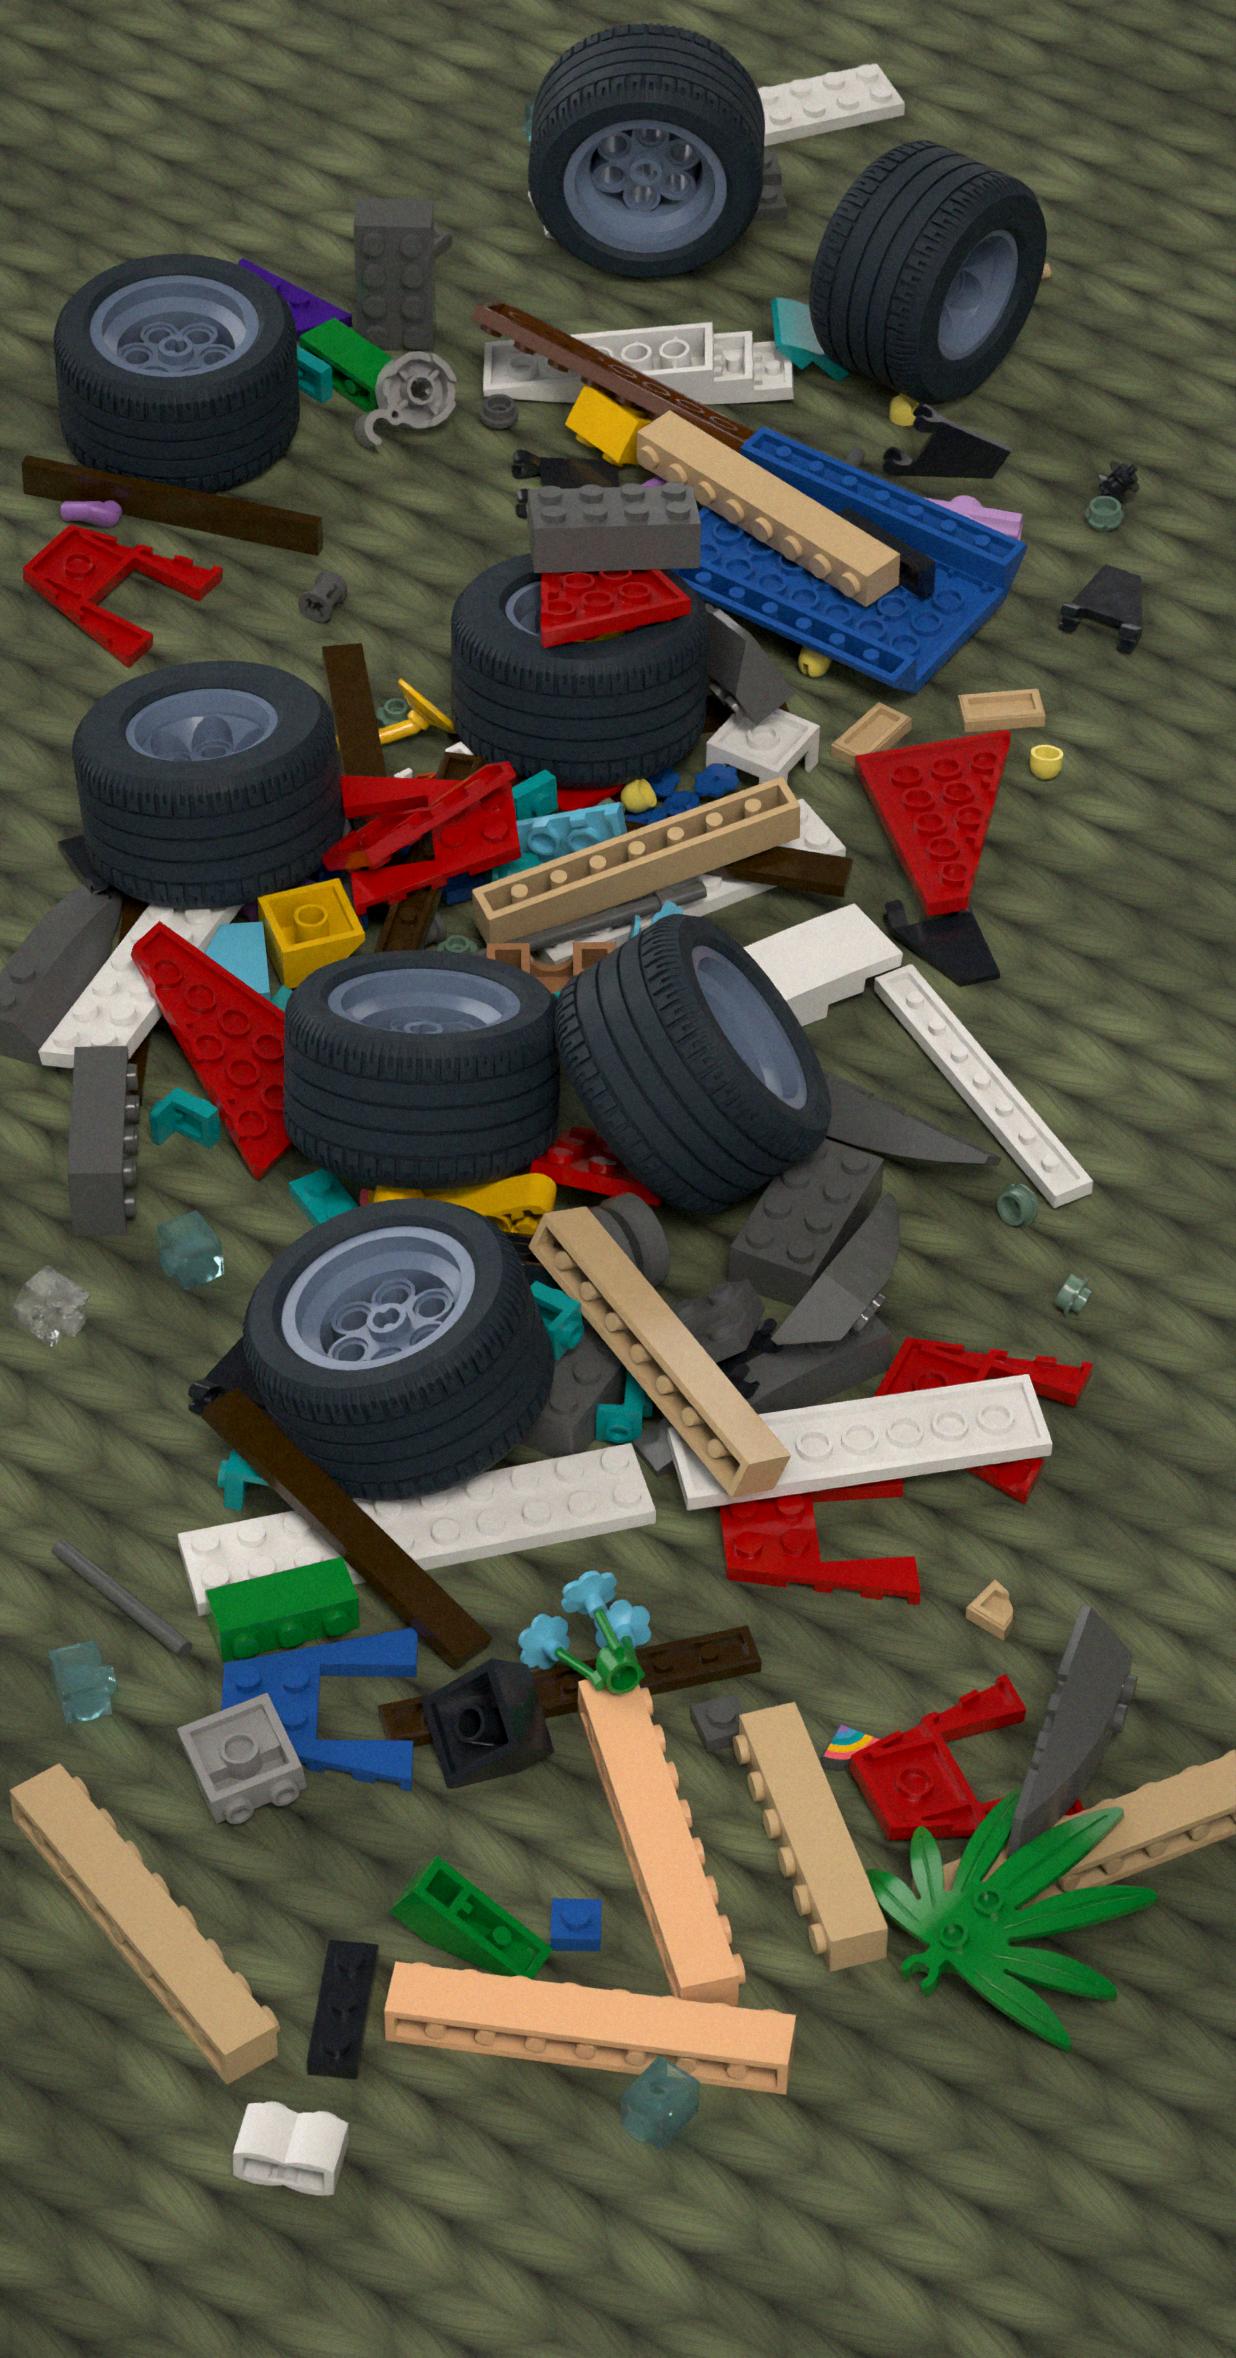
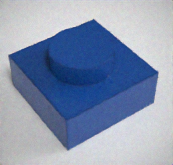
[551,1898,602,1952]

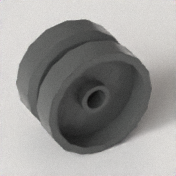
[587,1192,670,1287]

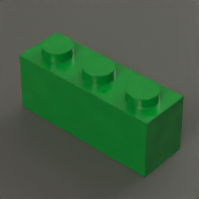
[299,318,393,413]
[205,1557,360,1663]

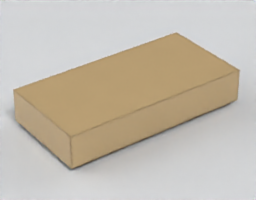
[957,689,1046,733]
[831,702,912,768]

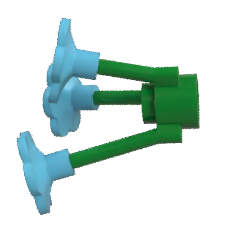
[518,1570,651,1694]

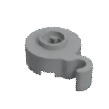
[354,351,457,448]

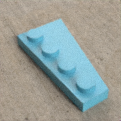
[480,802,628,873]

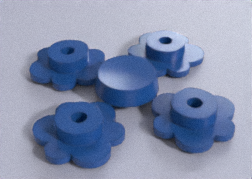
[625,763,739,824]

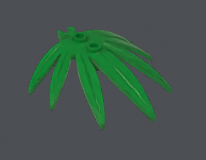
[865,1786,1158,2052]

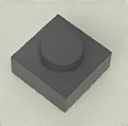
[690,1693,745,1753]

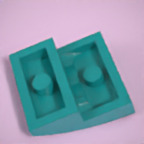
[771,297,850,382]

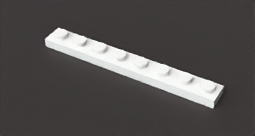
[874,964,1093,1208]

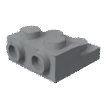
[177,1693,307,1824]

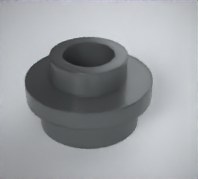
[480,394,518,429]

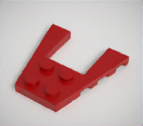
[23,524,223,668]
[321,761,517,873]
[341,775,522,916]
[874,1337,1093,1504]
[718,1478,921,1605]
[849,1674,1085,1840]

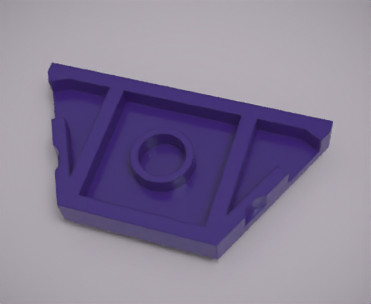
[238,258,352,341]

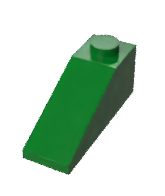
[389,1856,553,1980]

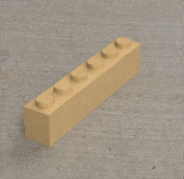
[733,1702,888,1972]

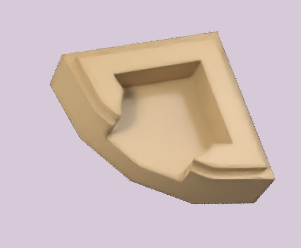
[966,1580,1013,1641]

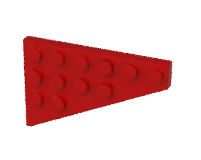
[541,569,691,648]
[855,730,1011,916]
[130,921,295,1180]

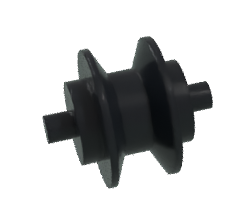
[1098,461,1140,504]

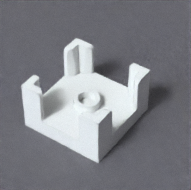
[706,708,820,784]

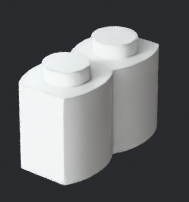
[233,2102,348,2196]

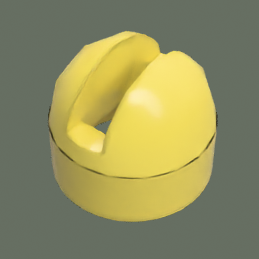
[889,393,920,426]
[798,646,832,678]
[1029,745,1063,780]
[620,779,657,814]

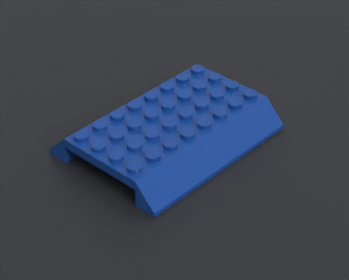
[670,426,1027,694]

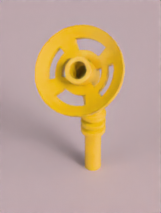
[336,678,457,751]

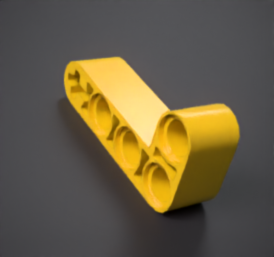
[373,1173,557,1235]

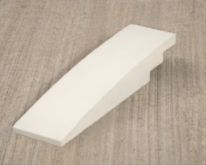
[483,322,794,405]
[743,903,903,1026]

